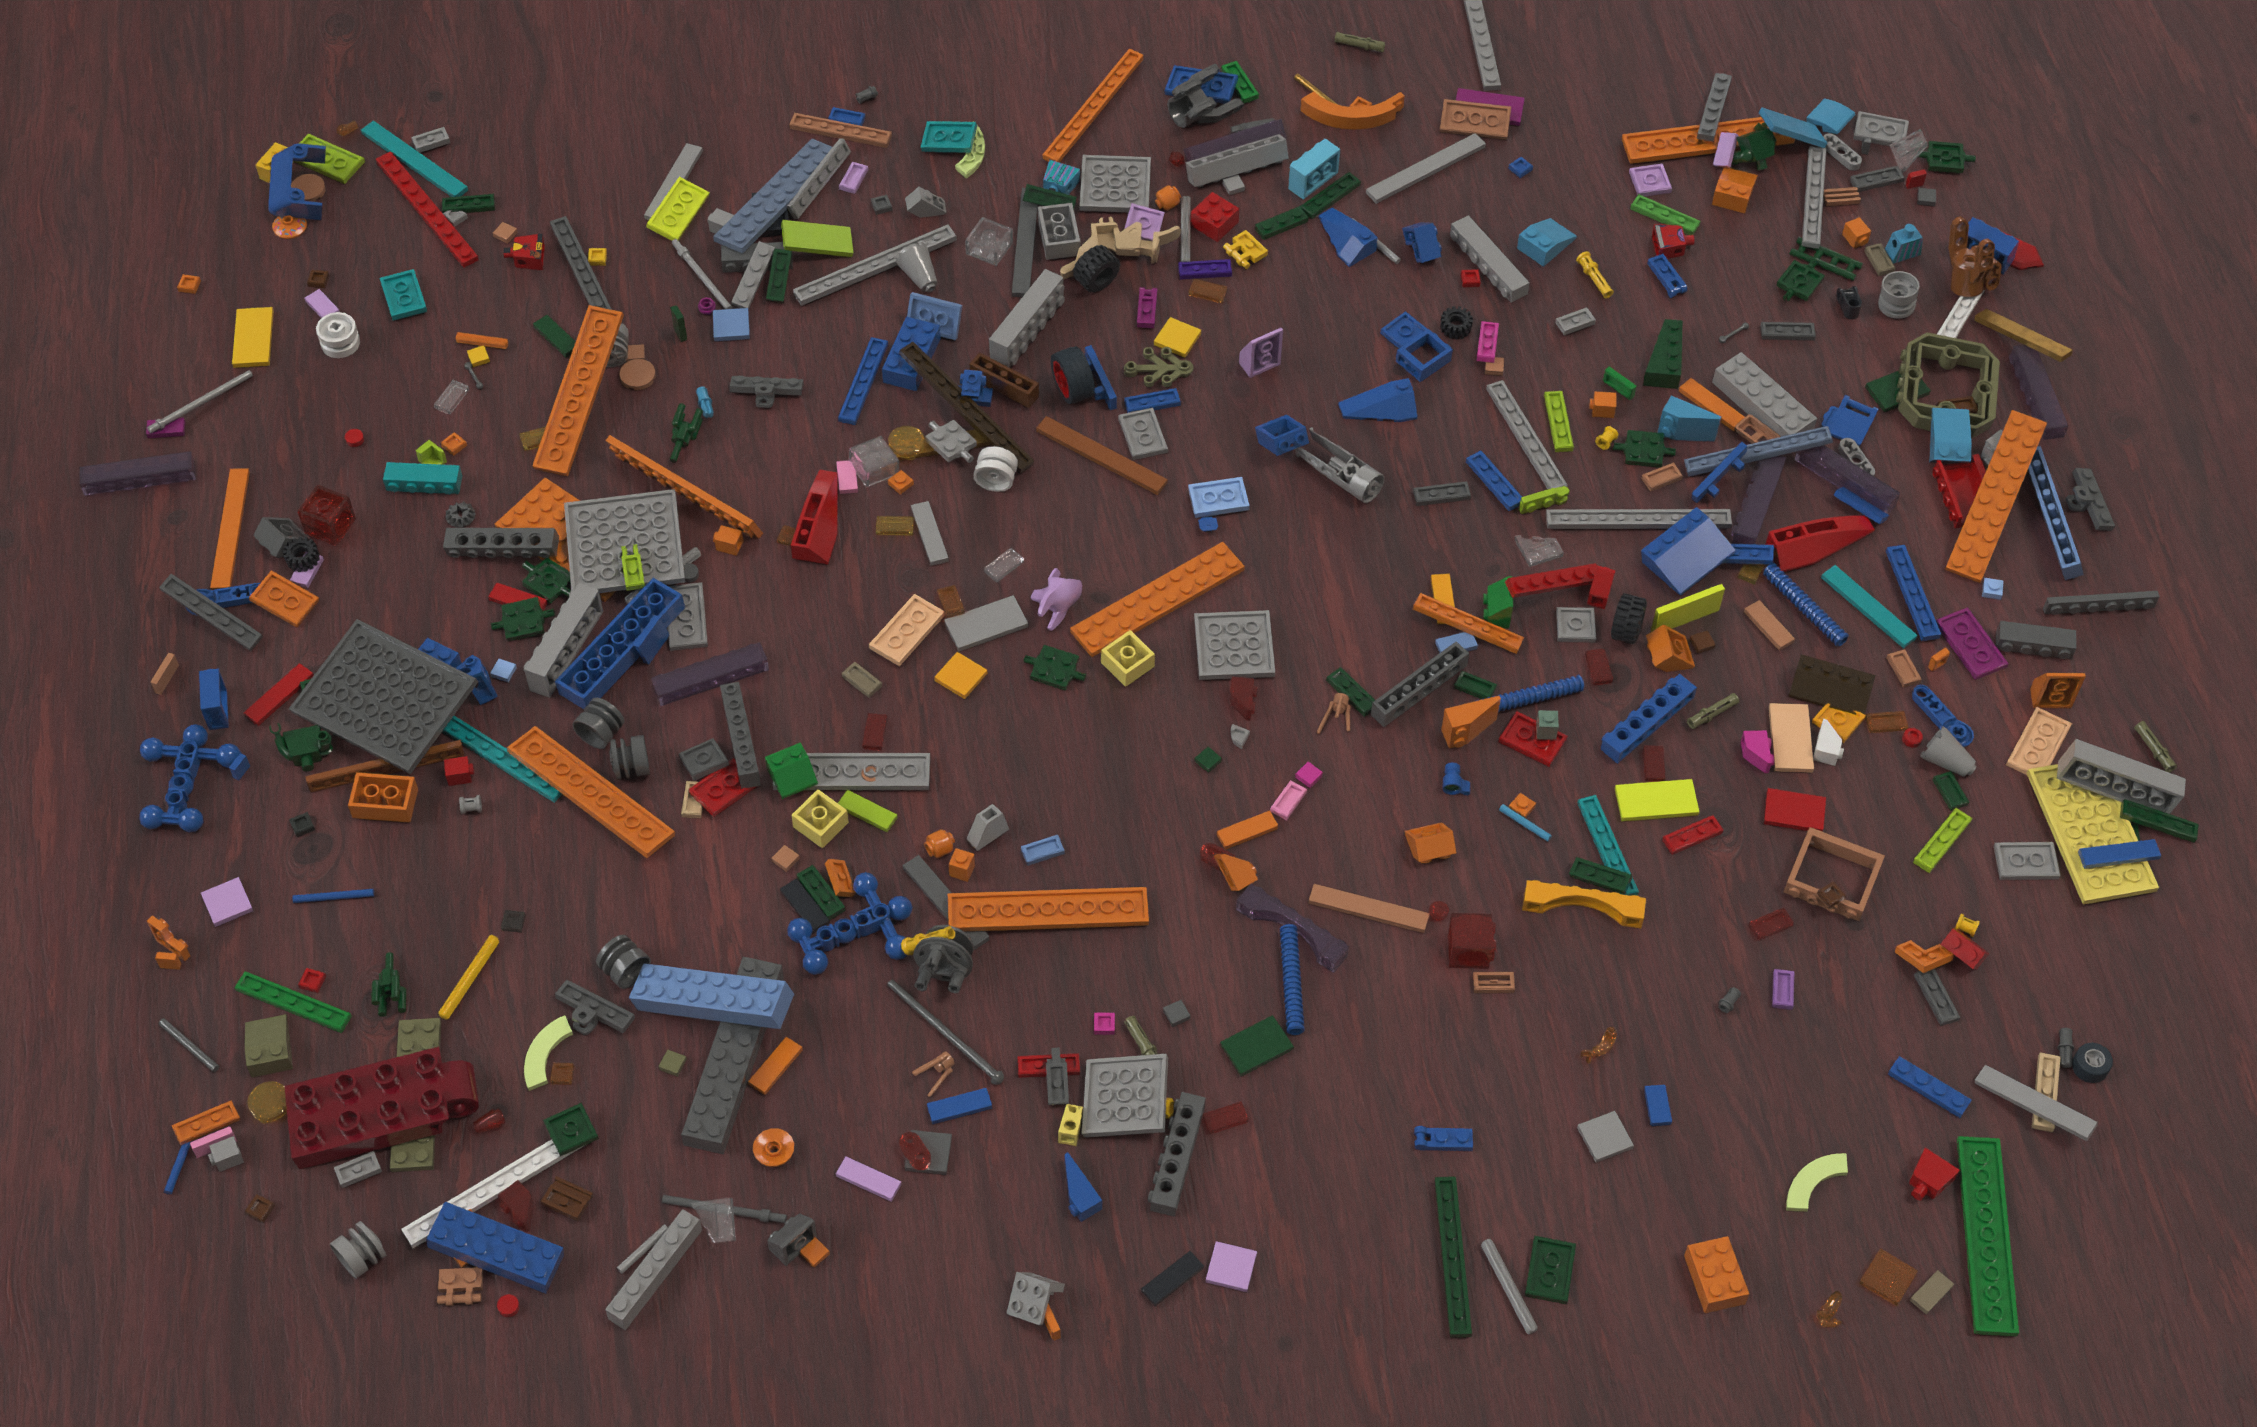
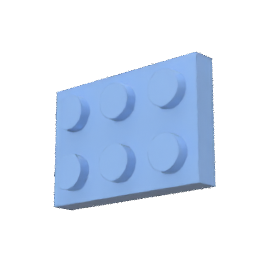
[1188,477,1249,518]

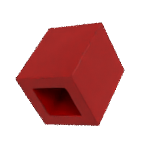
[444,756,475,786]

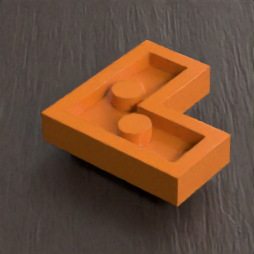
[147,915,190,961]
[1895,940,1954,973]

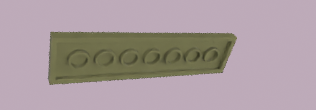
[390,1018,441,1172]

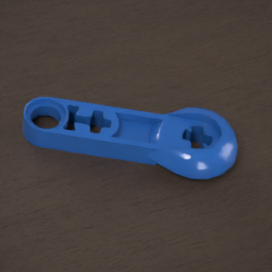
[185,583,260,616]
[1912,685,1974,748]

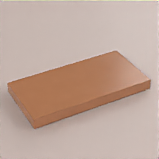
[1440,99,1511,140]

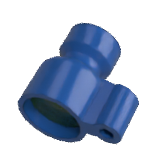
[1443,763,1470,795]

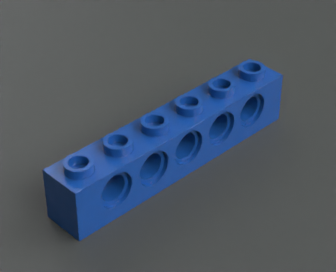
[1600,674,1697,764]

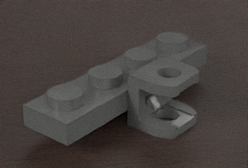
[729,375,804,408]
[2065,468,2115,531]
[555,980,635,1035]

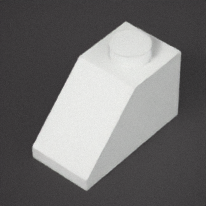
[1813,719,1844,766]

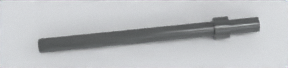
[662,1195,787,1223]

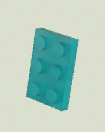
[921,121,977,153]
[380,269,427,320]

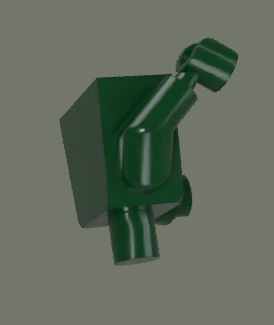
[1731,122,1776,170]
[269,723,333,772]

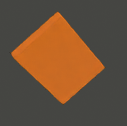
[249,570,319,628]

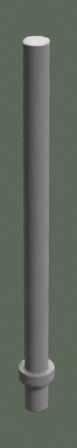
[147,370,253,433]

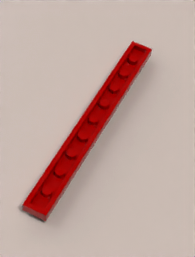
[376,151,479,268]

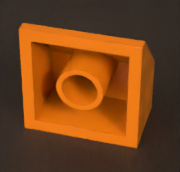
[1646,624,1695,672]
[1404,822,1456,863]

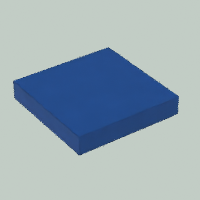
[1380,311,1427,348]
[633,615,670,665]

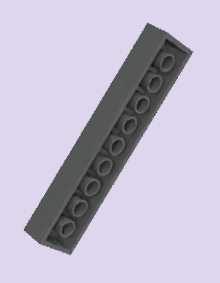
[681,957,784,1154]

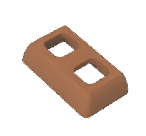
[1735,414,1781,443]

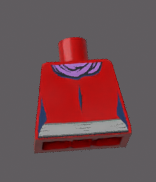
[1652,224,1695,259]

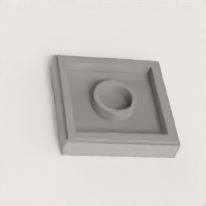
[1556,607,1596,643]
[1577,1111,1634,1163]

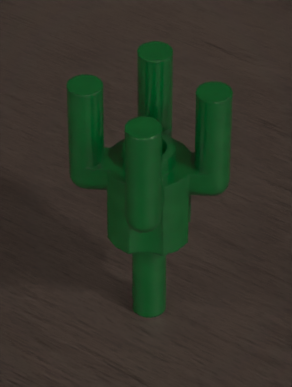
[670,403,703,463]
[371,952,406,1017]

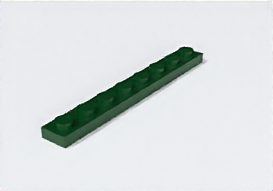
[1434,1176,1472,1338]

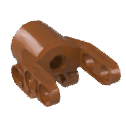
[1948,216,2001,297]

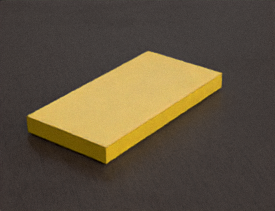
[232,307,274,368]

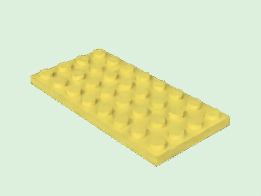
[2027,764,2159,905]

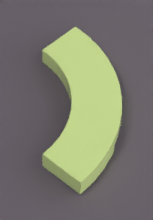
[955,121,985,178]
[524,1015,573,1091]
[1786,1153,1848,1212]

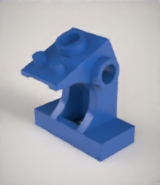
[958,369,993,407]
[456,655,498,705]

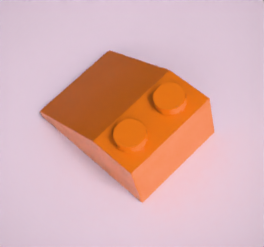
[1712,167,1758,213]
[2030,673,2086,708]
[1441,696,1501,748]

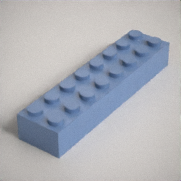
[629,963,794,1029]

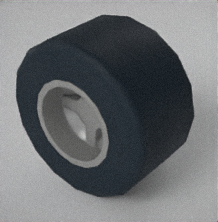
[2072,1042,2113,1083]

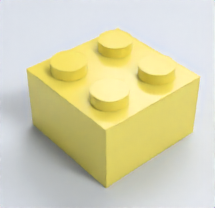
[1101,630,1155,687]
[792,790,849,849]

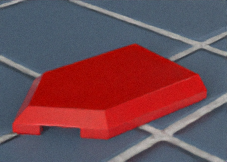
[2003,232,2044,270]

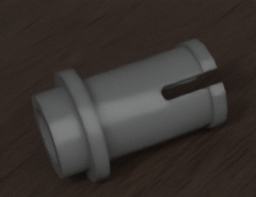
[855,86,878,104]
[1718,987,1741,1013]

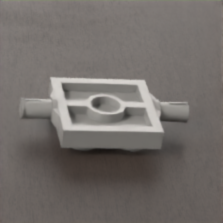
[925,420,977,463]

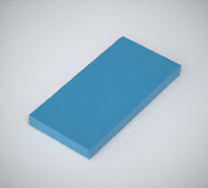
[1759,108,1828,148]

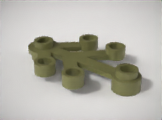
[1124,347,1193,387]

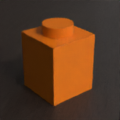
[1842,217,1871,248]
[1589,391,1616,418]
[713,525,744,556]
[949,848,975,882]

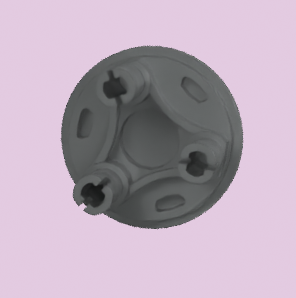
[914,925,974,993]

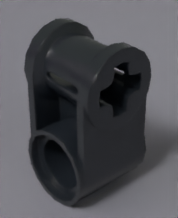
[1836,286,1862,319]

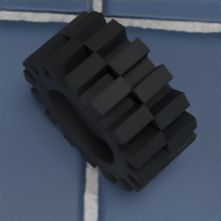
[1440,306,1473,340]
[283,537,320,572]

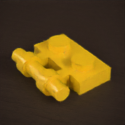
[1223,230,1268,269]

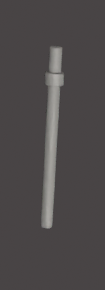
[672,239,732,309]

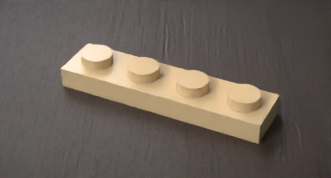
[2032,1053,2060,1132]

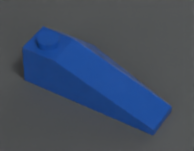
[1319,208,1378,267]
[1338,378,1417,422]

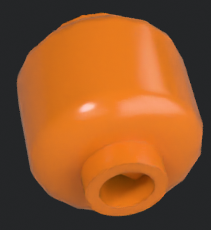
[1155,185,1181,211]
[924,829,955,858]

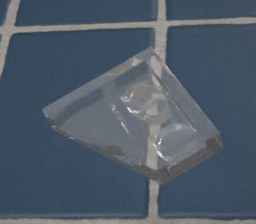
[1889,129,1928,173]
[692,1198,736,1243]

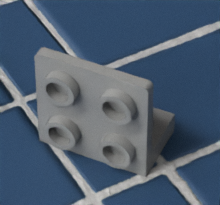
[1007,1272,1065,1325]

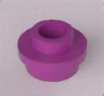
[698,297,716,314]

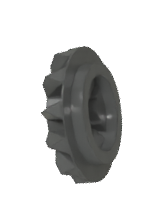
[446,501,475,527]

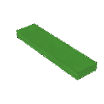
[1630,194,1700,235]

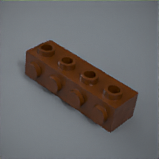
[969,352,1039,408]

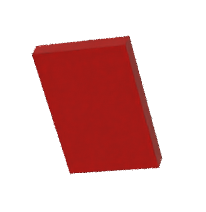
[1498,711,1568,767]
[688,758,758,817]
[1764,788,1826,832]

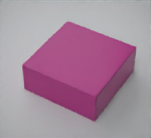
[1295,762,1323,788]
[1094,1013,1115,1035]

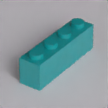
[383,462,463,494]

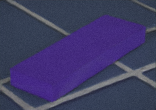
[1178,259,1232,280]

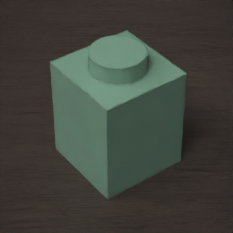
[1536,710,1559,740]

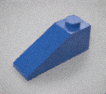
[1065,1152,1102,1222]

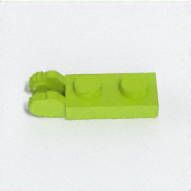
[1519,486,1570,514]
[621,544,645,591]

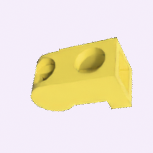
[1058,1104,1084,1146]

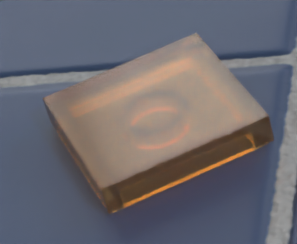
[1859,1248,1918,1306]

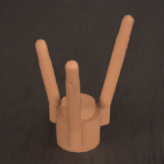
[1317,693,1351,734]
[912,1051,955,1097]

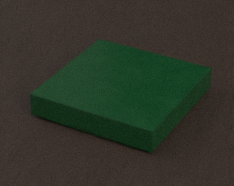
[543,1103,599,1157]

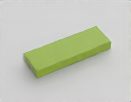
[838,790,897,832]

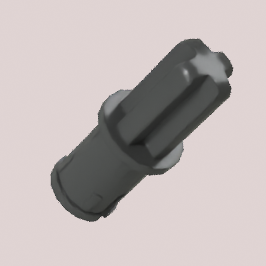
[2057,1028,2074,1068]

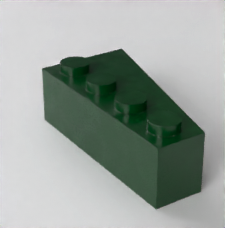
[1642,319,1683,389]

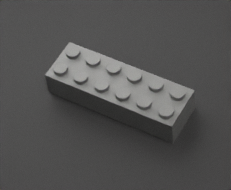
[989,269,1065,368]
[1712,352,1817,437]
[524,583,603,698]
[2057,739,2186,814]

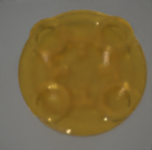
[888,426,925,460]
[247,1081,287,1124]

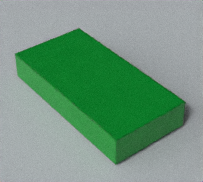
[1603,366,1636,400]

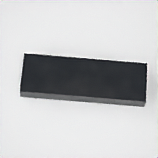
[780,878,830,934]
[1141,1251,1204,1306]

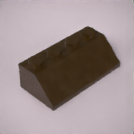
[1788,654,1876,715]

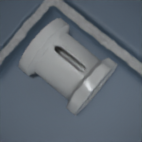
[459,795,482,814]

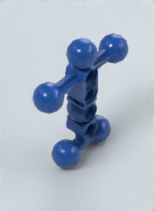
[139,724,241,832]
[787,872,913,975]

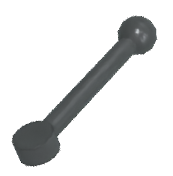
[1719,322,1749,343]
[464,362,483,389]

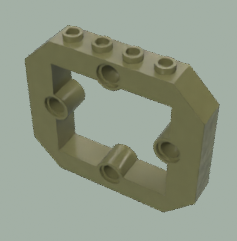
[1896,333,2000,439]

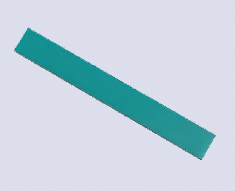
[361,120,468,197]
[442,716,562,803]

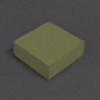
[658,1050,687,1077]

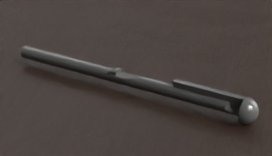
[887,980,1004,1085]

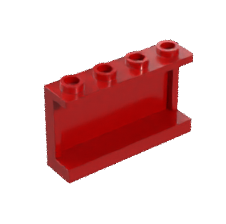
[1932,454,1986,528]

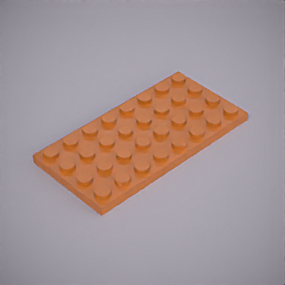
[495,478,616,602]

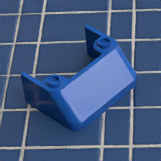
[268,144,326,220]

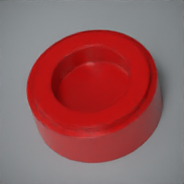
[345,429,364,447]
[1902,728,1923,748]
[497,1294,520,1317]

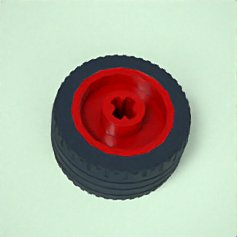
[1050,346,1095,404]

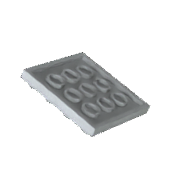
[1080,155,1151,212]
[1194,610,1275,680]
[1082,1054,1168,1137]

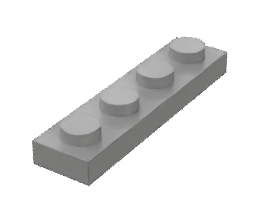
[731,241,775,310]

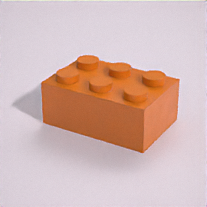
[348,772,418,822]
[1684,1236,1749,1313]

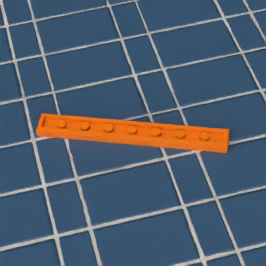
[210,468,250,590]

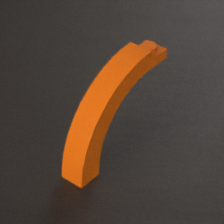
[1300,91,1405,130]

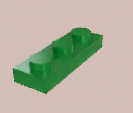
[1221,61,1259,103]

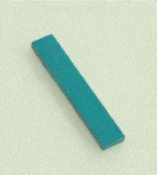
[1821,565,1917,649]
[1577,795,1639,896]

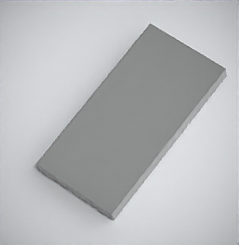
[668,582,708,651]
[944,595,1028,652]

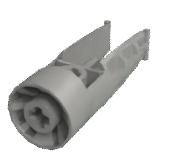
[1294,427,1384,503]

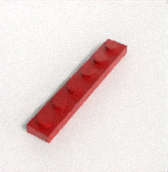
[1505,563,1597,598]

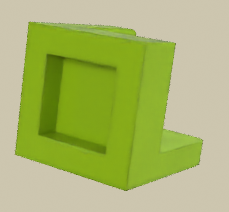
[416,440,447,465]

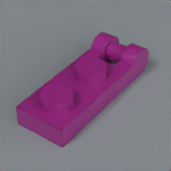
[1137,287,1157,328]

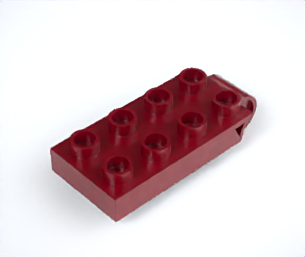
[284,1047,479,1170]

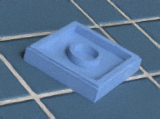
[713,308,750,341]

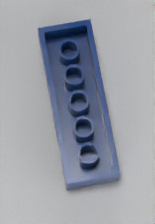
[426,1202,564,1294]

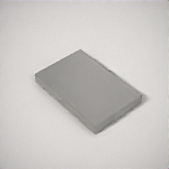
[1853,111,1909,149]
[1118,408,1168,460]
[1993,842,2060,880]

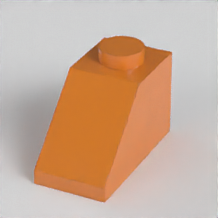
[1214,854,1258,891]

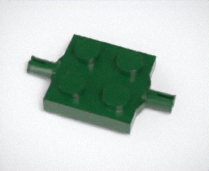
[1916,141,1976,173]
[1776,259,1825,301]
[1613,430,1676,468]
[522,558,571,604]
[491,597,555,642]
[1023,645,1087,691]

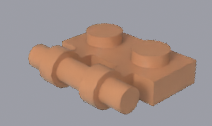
[437,1267,483,1306]

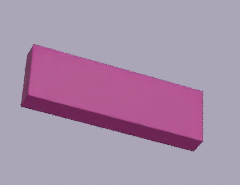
[1476,321,1499,363]

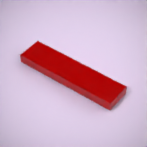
[244,663,314,726]

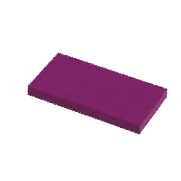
[1456,88,1525,126]
[1936,607,2009,680]

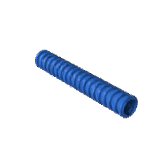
[1763,563,1849,647]
[1476,675,1584,712]
[1280,924,1305,1035]

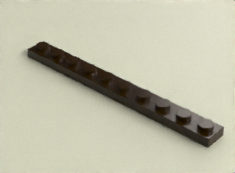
[899,342,1034,474]

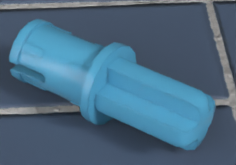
[696,387,714,418]

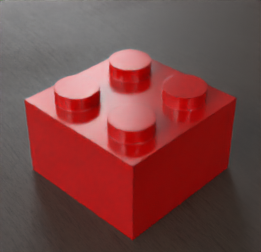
[1190,192,1240,242]

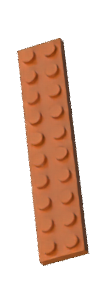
[1622,114,1795,164]
[532,305,624,476]
[1945,410,2047,583]
[606,435,763,539]
[1070,542,1245,657]
[507,726,675,858]
[948,887,1149,932]

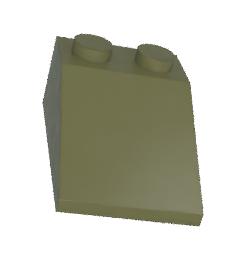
[245,1014,293,1078]

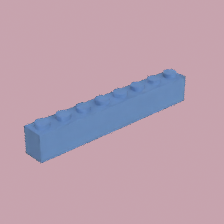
[2028,446,2083,580]

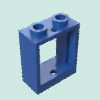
[1396,329,1453,382]
[1255,415,1309,456]
[199,668,229,730]

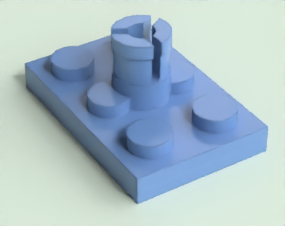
[907,292,963,340]

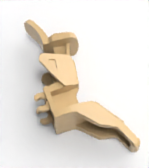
[1060,217,1181,279]

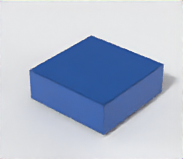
[1508,157,1533,178]
[229,753,250,781]

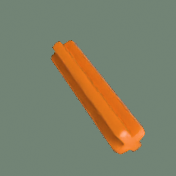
[456,332,508,349]

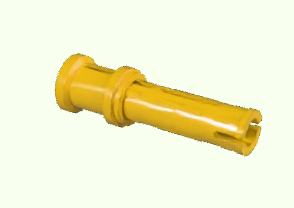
[1576,251,1614,298]
[901,926,955,956]

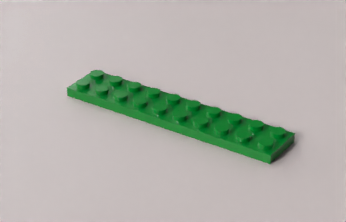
[1957,1136,2019,1336]

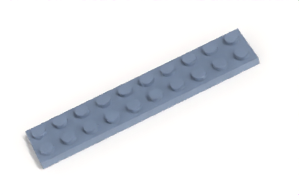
[713,139,832,254]

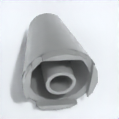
[895,242,937,292]
[1920,726,1977,777]

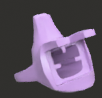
[1031,568,1082,631]

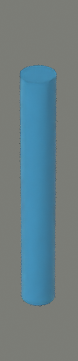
[1499,804,1552,842]

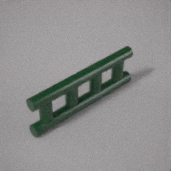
[1789,237,1863,281]

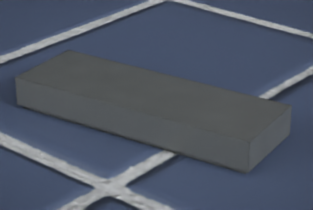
[1850,166,1905,192]
[1760,322,1816,341]
[1413,481,1471,506]
[1914,968,1960,1026]

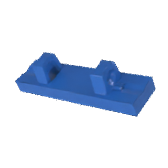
[1085,345,1117,410]
[1692,442,1747,503]

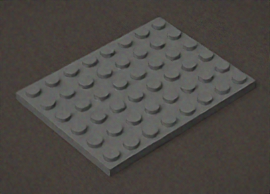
[289,619,478,774]

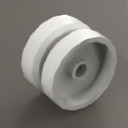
[316,312,360,358]
[974,447,1018,492]

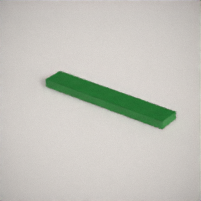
[234,971,352,1033]

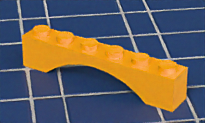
[1522,880,1646,928]

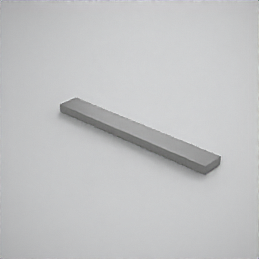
[1366,133,1486,204]
[1802,146,1826,249]
[1486,380,1568,490]

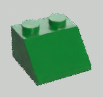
[1483,576,1513,629]
[765,742,818,799]

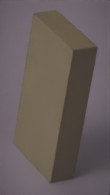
[1864,243,1896,276]
[842,662,882,698]
[1910,1270,1954,1315]

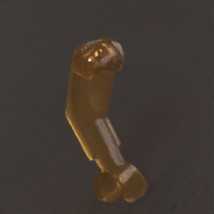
[1580,1027,1617,1063]

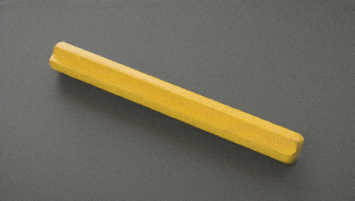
[438,935,499,1020]

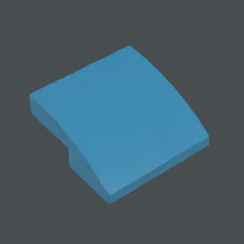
[1806,98,1855,134]

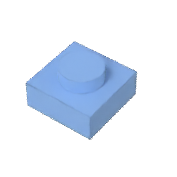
[1982,578,2003,600]

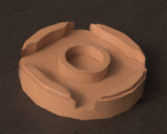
[291,174,326,202]
[619,359,656,390]

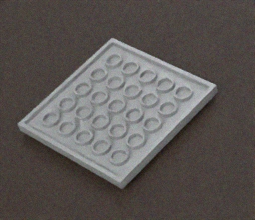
[564,489,685,593]

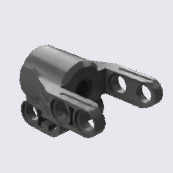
[1167,64,1244,128]

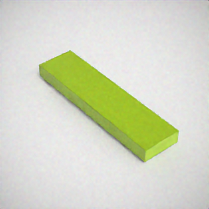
[1544,391,1574,452]
[1913,808,1973,873]

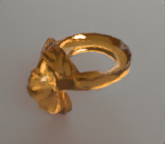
[1817,1291,1842,1328]

